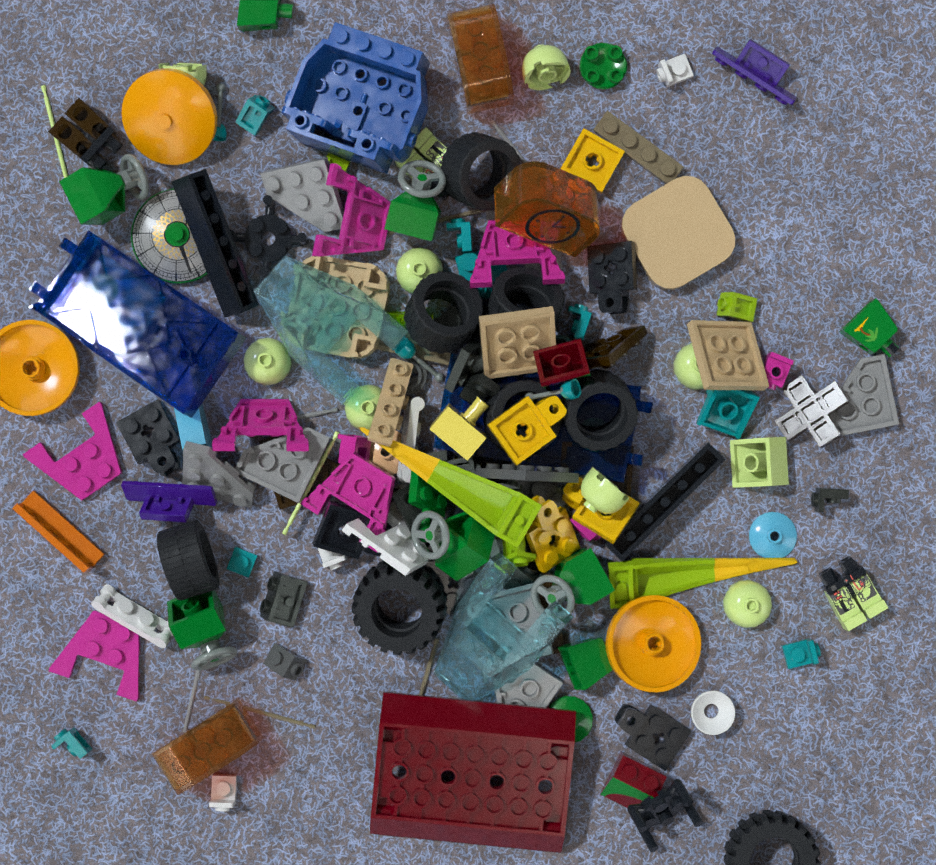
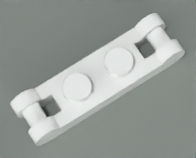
[397,397,425,484]
[91,584,173,648]

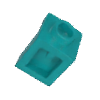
[235,95,275,136]
[446,218,472,254]
[567,303,592,341]
[781,638,821,669]
[51,727,92,759]

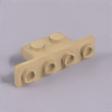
[367,358,413,447]

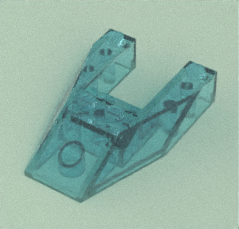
[253,255,409,405]
[433,553,574,701]

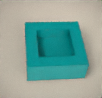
[227,547,258,578]

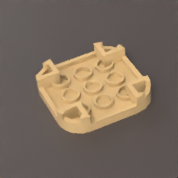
[621,176,735,290]
[284,256,390,359]

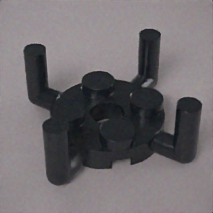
[230,195,309,279]
[627,779,703,852]

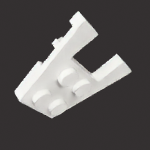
[342,502,430,576]

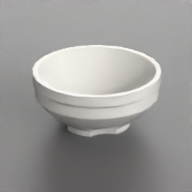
[691,690,735,735]

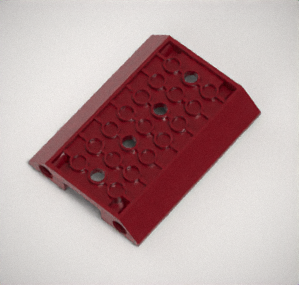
[370,692,576,853]

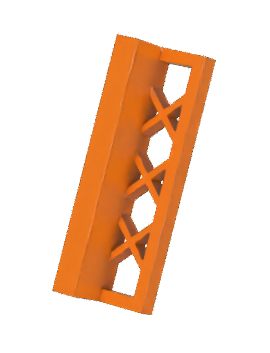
[12,490,105,573]

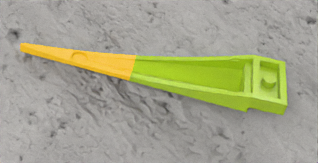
[359,427,542,548]
[607,558,797,609]

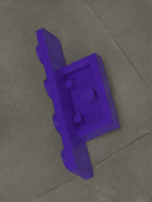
[712,39,797,105]
[121,481,217,523]

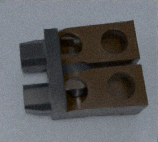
[48,98,123,169]

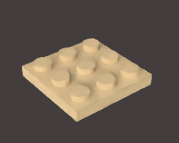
[479,306,556,379]
[687,320,769,391]

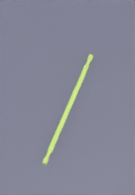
[41,85,68,178]
[282,431,340,535]

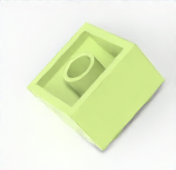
[730,437,789,488]

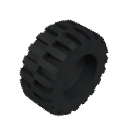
[352,560,447,655]
[724,810,821,865]

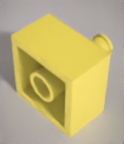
[430,397,489,461]

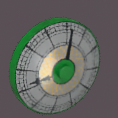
[131,188,208,284]

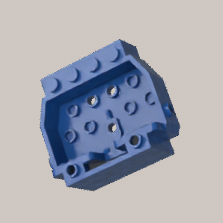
[281,22,430,174]

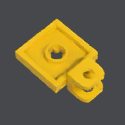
[560,128,625,206]
[487,396,567,465]
[562,477,640,544]
[525,495,580,573]

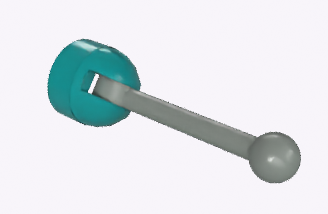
[213,83,227,141]
[395,338,444,382]
[525,379,581,402]

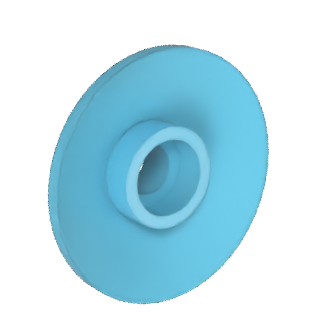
[749,512,797,558]

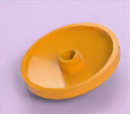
[122,68,217,165]
[0,320,80,416]
[606,595,701,692]

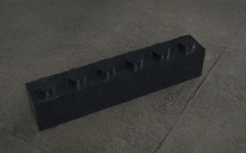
[171,169,259,317]
[603,442,725,561]

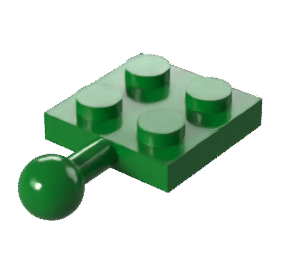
[408,470,447,543]

